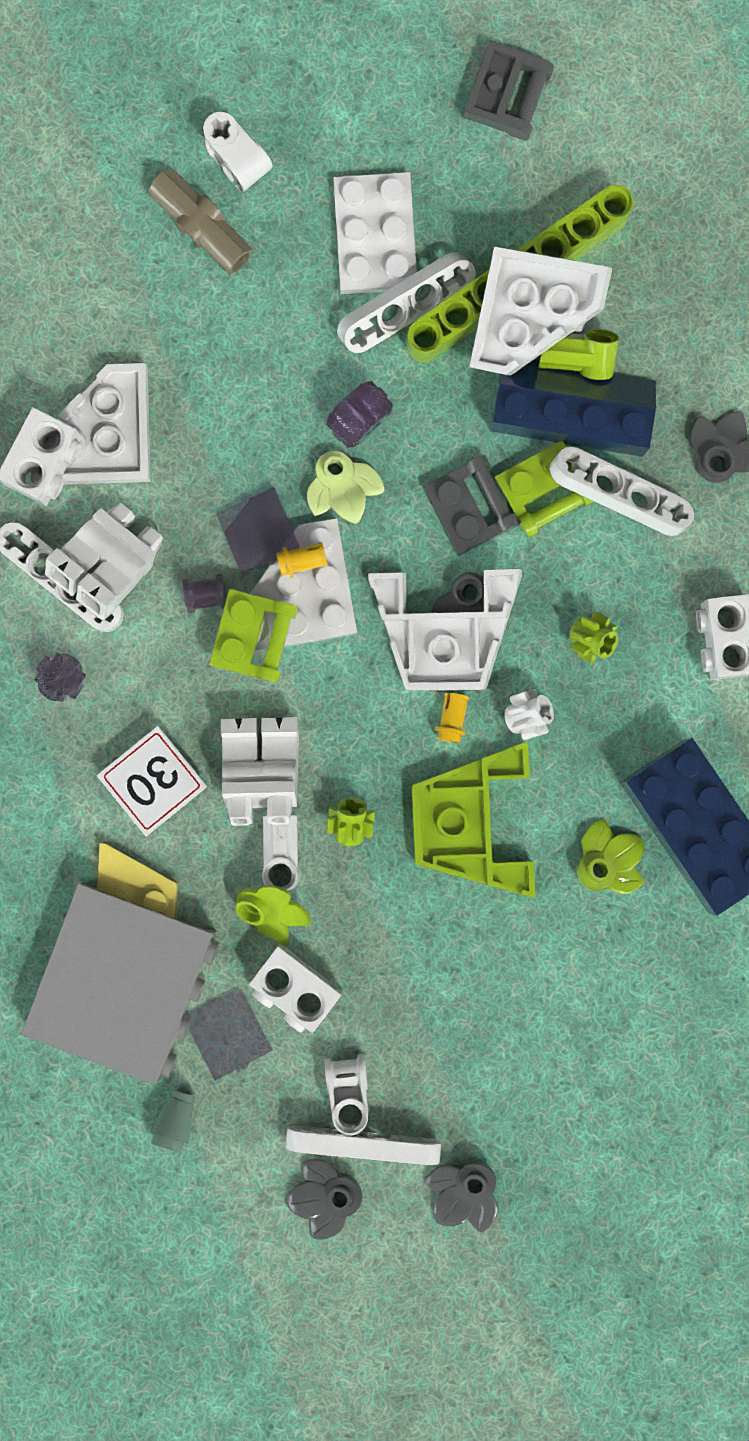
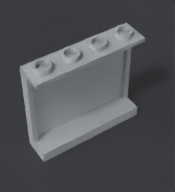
[21,882,220,1086]

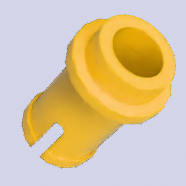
[276,541,328,578]
[435,692,469,743]

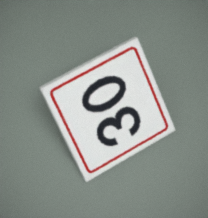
[97,726,208,837]

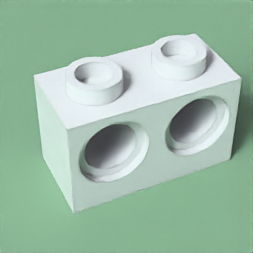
[0,407,83,507]
[696,594,749,680]
[249,943,342,1034]

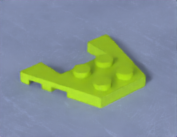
[411,743,536,897]

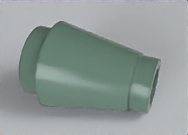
[150,1089,195,1152]

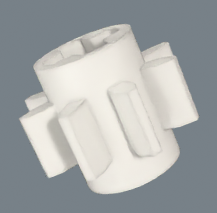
[505,689,554,740]

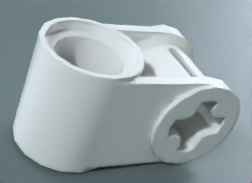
[203,112,273,192]
[324,1054,369,1135]

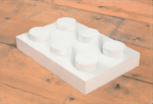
[333,172,417,294]

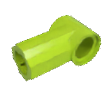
[539,329,619,380]

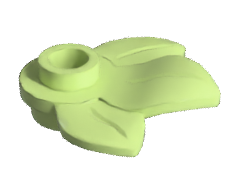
[307,451,384,524]

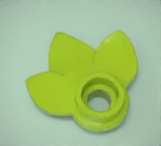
[577,819,644,894]
[235,885,312,945]

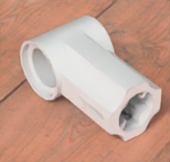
[262,815,300,892]

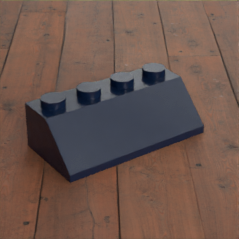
[491,360,656,457]

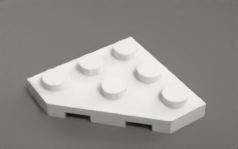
[470,247,612,376]
[31,363,151,485]
[250,518,357,652]

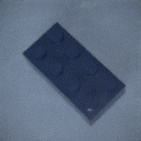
[620,738,749,916]

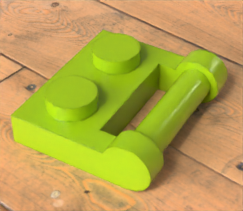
[494,441,595,538]
[209,589,298,683]

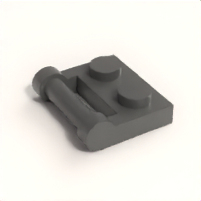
[464,40,554,141]
[423,455,520,556]

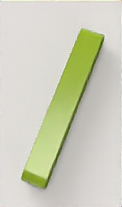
[407,185,634,363]

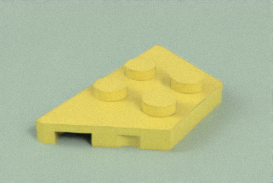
[97,843,178,918]

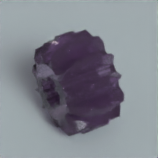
[326,381,393,448]

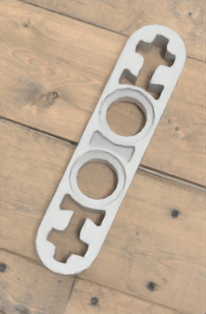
[337,252,476,353]
[550,447,694,536]
[0,522,124,632]
[285,1125,442,1165]

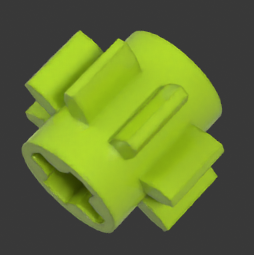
[569,612,618,664]
[326,797,375,846]

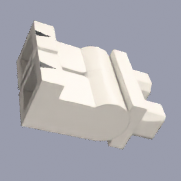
[45,503,163,622]
[221,717,299,826]

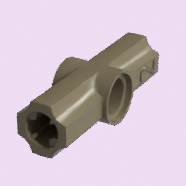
[147,168,253,275]

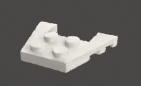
[368,569,522,690]

